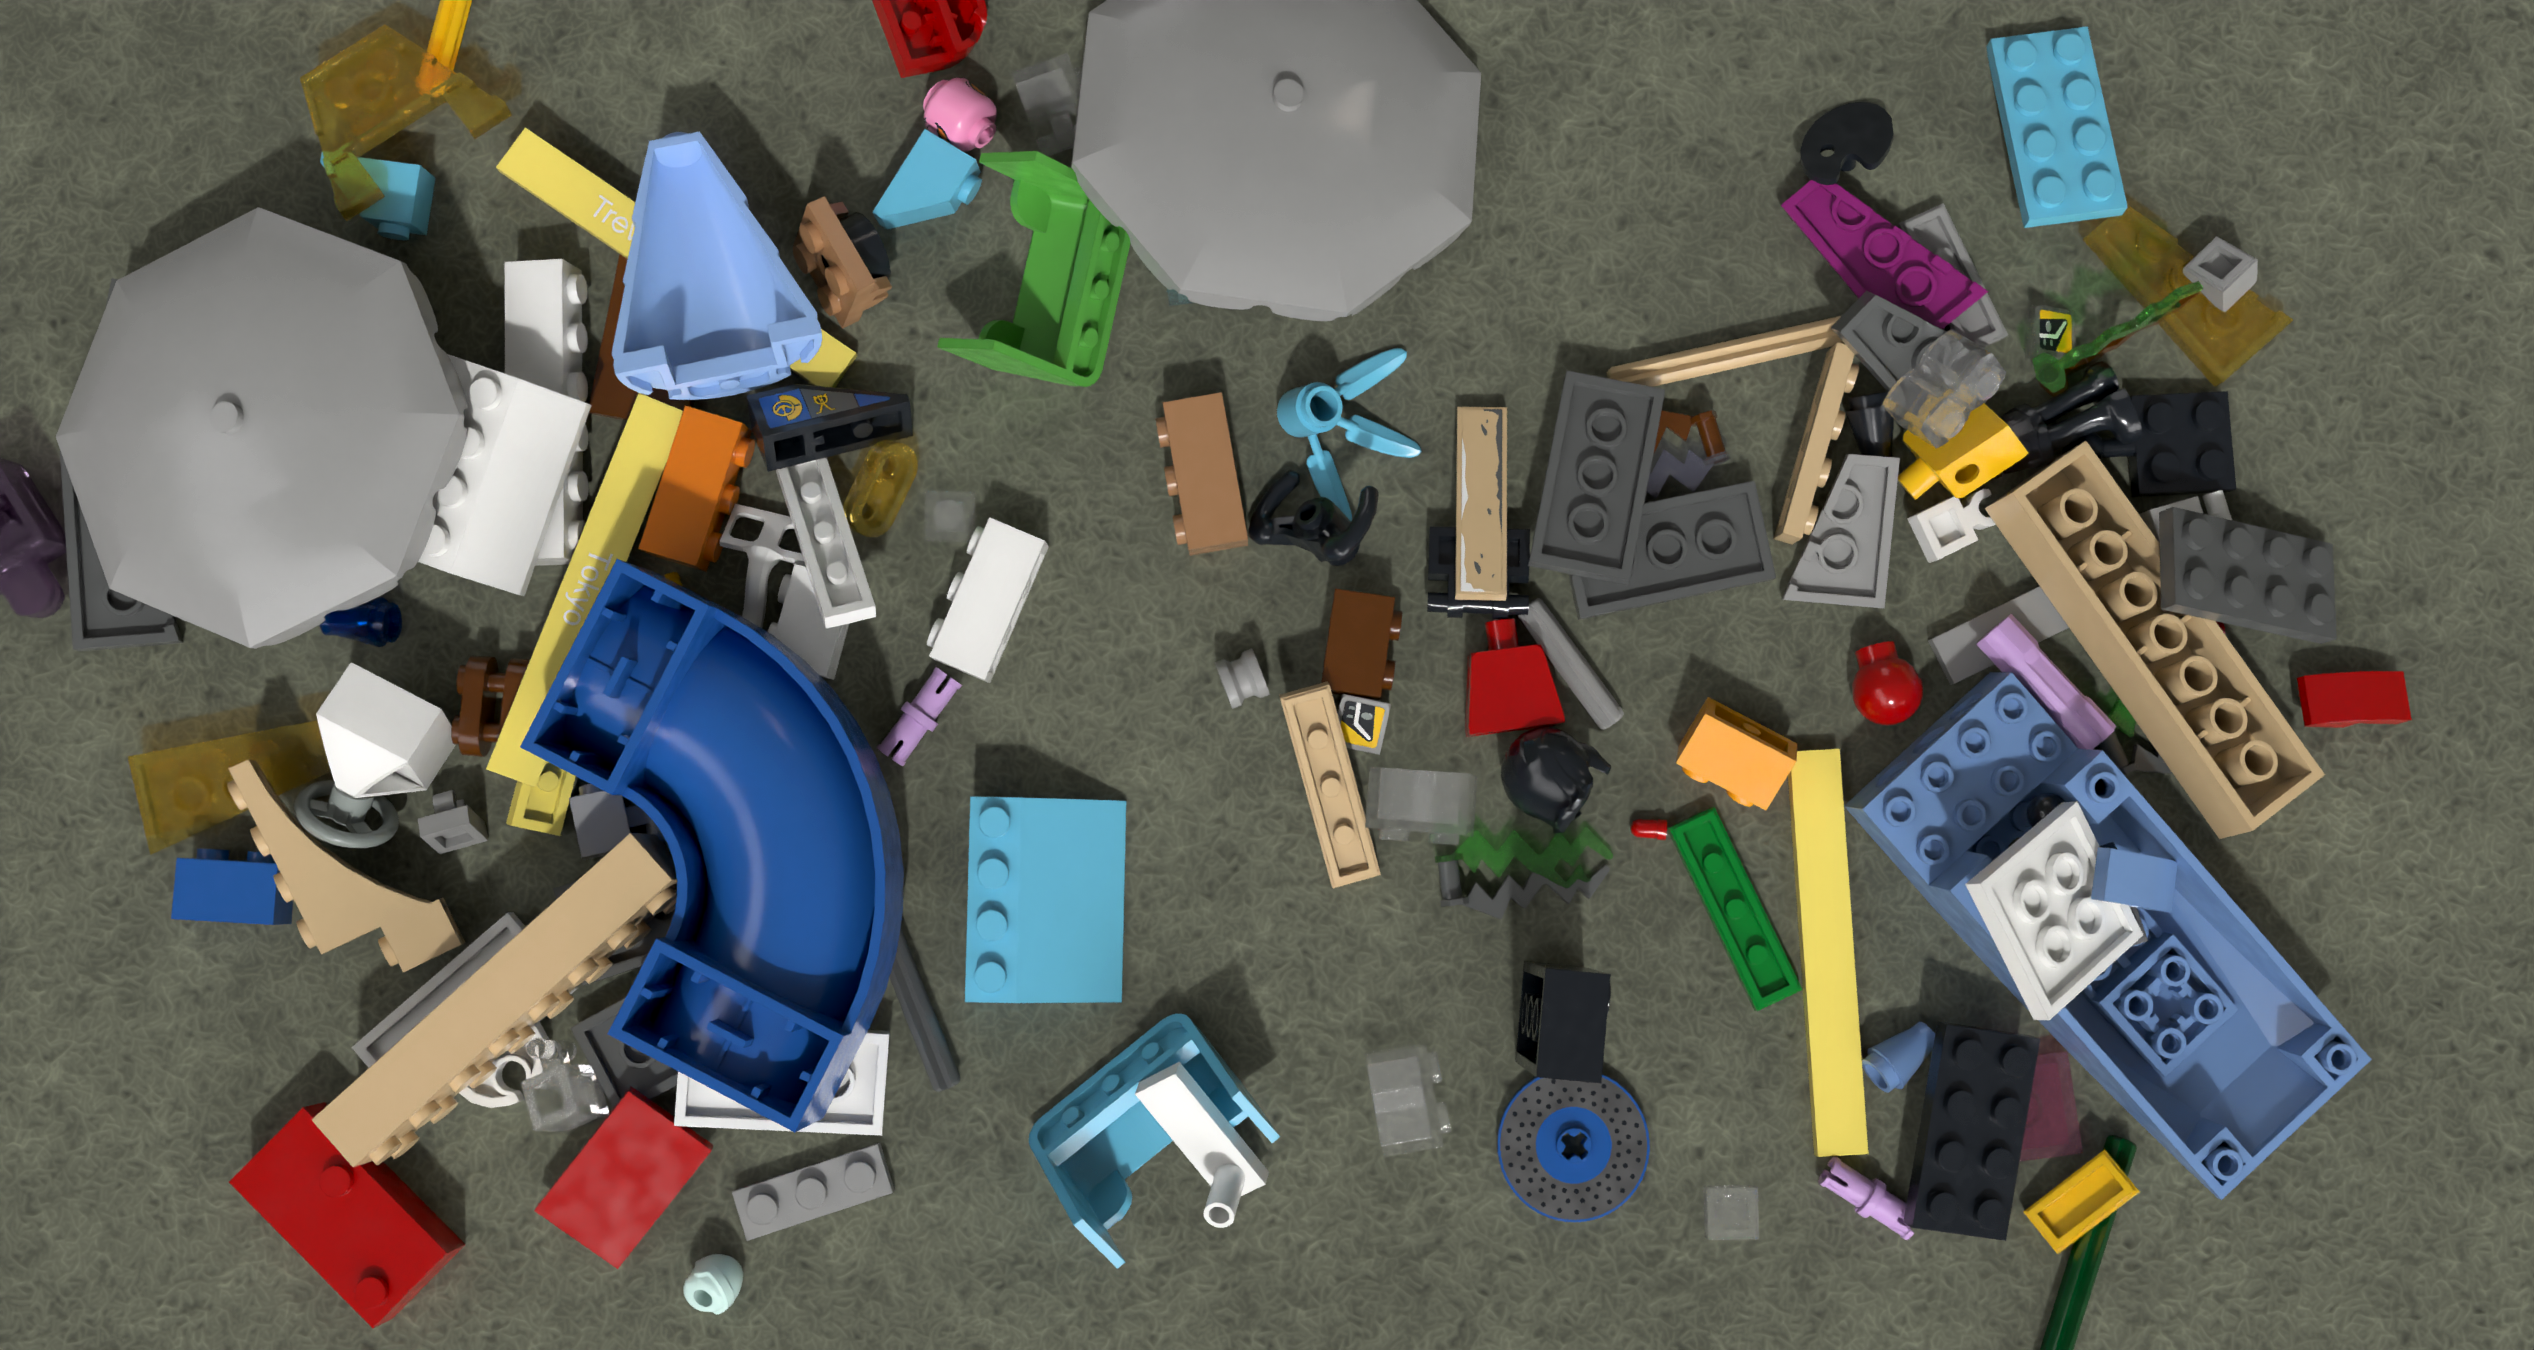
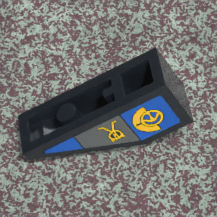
[747,384,913,472]

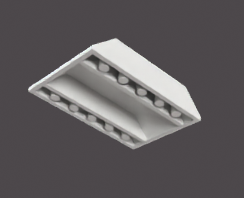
[418,354,591,596]

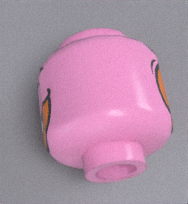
[923,78,997,152]

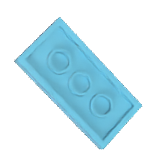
[1986,26,2128,228]

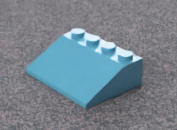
[965,797,1127,1003]

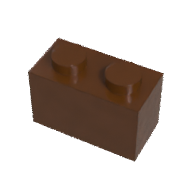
[1321,589,1403,700]

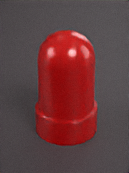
[1630,819,1667,840]

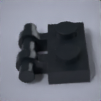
[1427,527,1530,619]

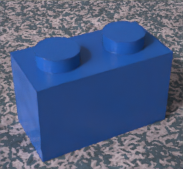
[171,848,293,925]

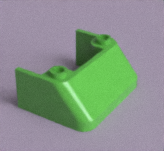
[937,151,1130,387]

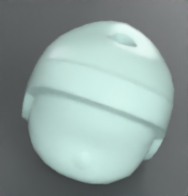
[683,1254,743,1315]

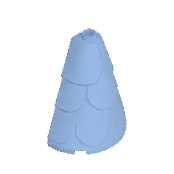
[611,131,822,400]

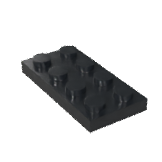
[1903,1021,2040,1241]

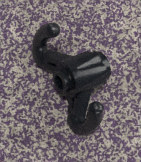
[1248,470,1379,566]

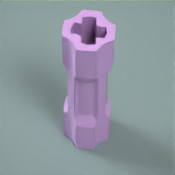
[1976,614,2117,750]

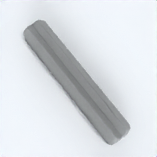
[1518,598,1624,730]

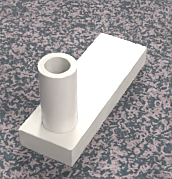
[1135,1062,1269,1228]

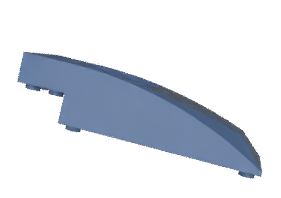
[1844,672,2372,1200]

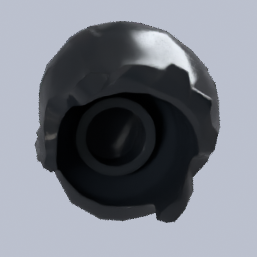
[1501,726,1611,834]

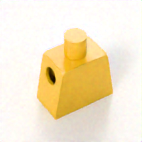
[1898,378,2029,500]

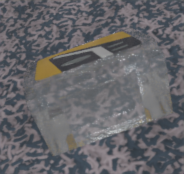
[2024,305,2076,361]

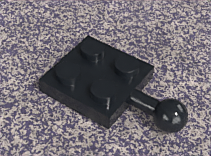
[2063,391,2236,497]

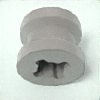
[1215,648,1270,709]

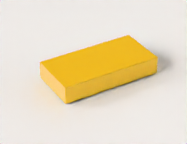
[2023,1150,2141,1254]

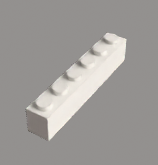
[505,259,589,566]

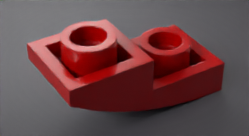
[2297,671,2412,728]

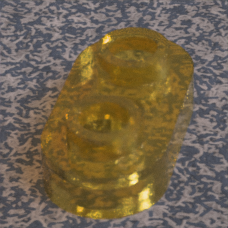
[843,440,918,537]

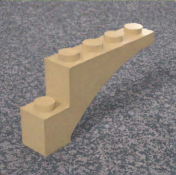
[227,759,465,972]

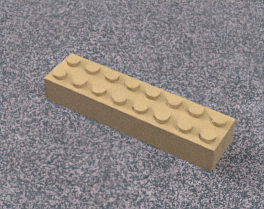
[1985,441,2325,839]
[312,833,677,1167]

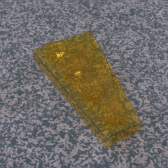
[2082,204,2293,387]
[128,720,331,855]

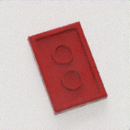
[534,1086,714,1269]

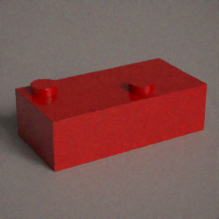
[229,1102,466,1328]

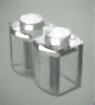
[1883,330,2006,448]

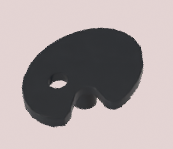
[1800,102,1894,186]

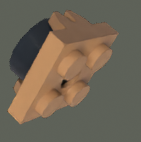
[793,196,892,329]

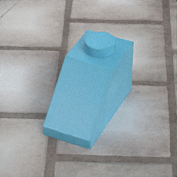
[872,129,982,229]
[320,152,435,240]

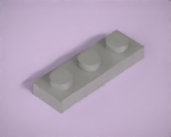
[732,1142,895,1241]

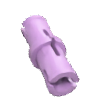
[876,667,962,766]
[1818,1156,1914,1240]

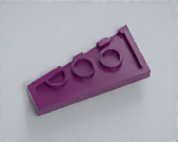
[1781,180,1989,329]

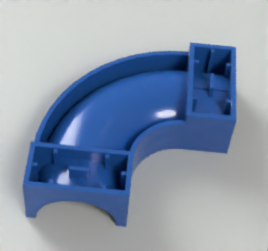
[520,559,904,1133]

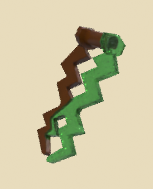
[2032,281,2204,397]

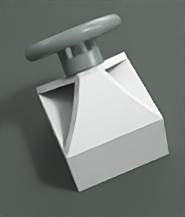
[294,662,455,848]

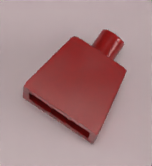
[1465,618,1565,737]

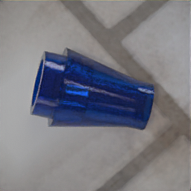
[320,597,402,647]

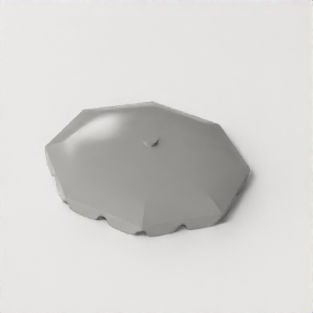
[1071,0,1481,321]
[56,207,467,649]

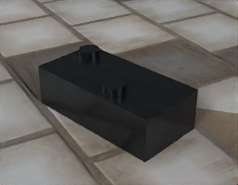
[1515,961,1611,1083]

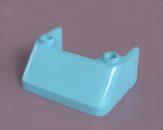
[1029,1014,1280,1269]

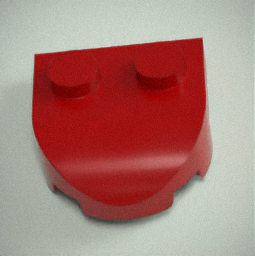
[872,0,987,78]

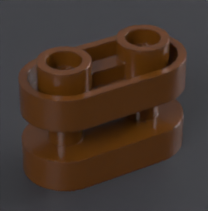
[451,655,530,757]

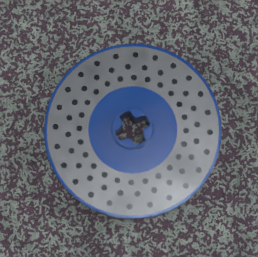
[1497,1074,1650,1222]

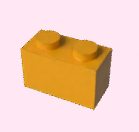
[1676,697,1797,810]

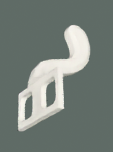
[720,504,806,628]

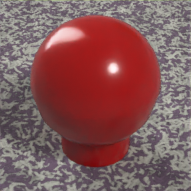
[1852,641,1923,725]

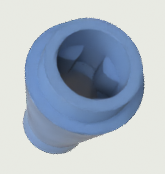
[1862,1022,1935,1093]

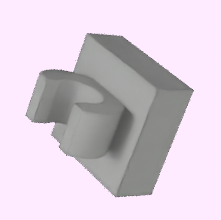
[418,790,488,854]

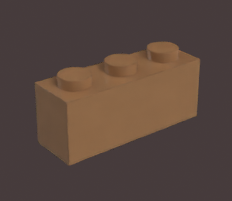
[1155,392,1248,556]

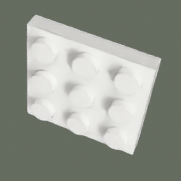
[1965,801,2143,1020]

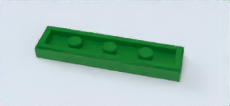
[1667,807,1802,1011]

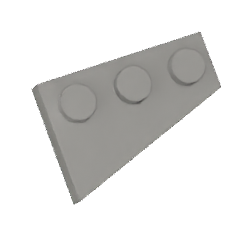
[1782,454,1900,609]

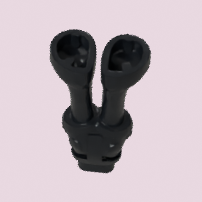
[1994,361,2143,479]

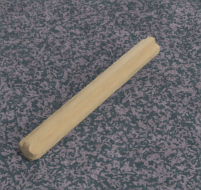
[1607,316,1845,387]

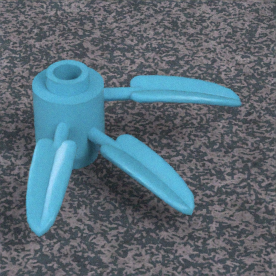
[1277,348,1422,521]

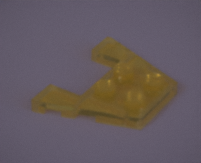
[300,24,512,222]

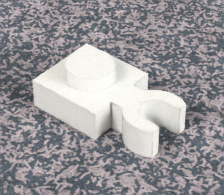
[1907,489,1996,563]

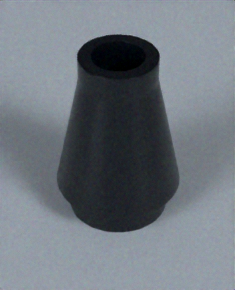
[1845,392,1895,457]

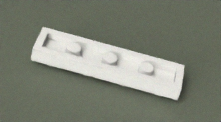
[776,457,876,629]

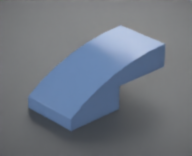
[2091,847,2178,913]

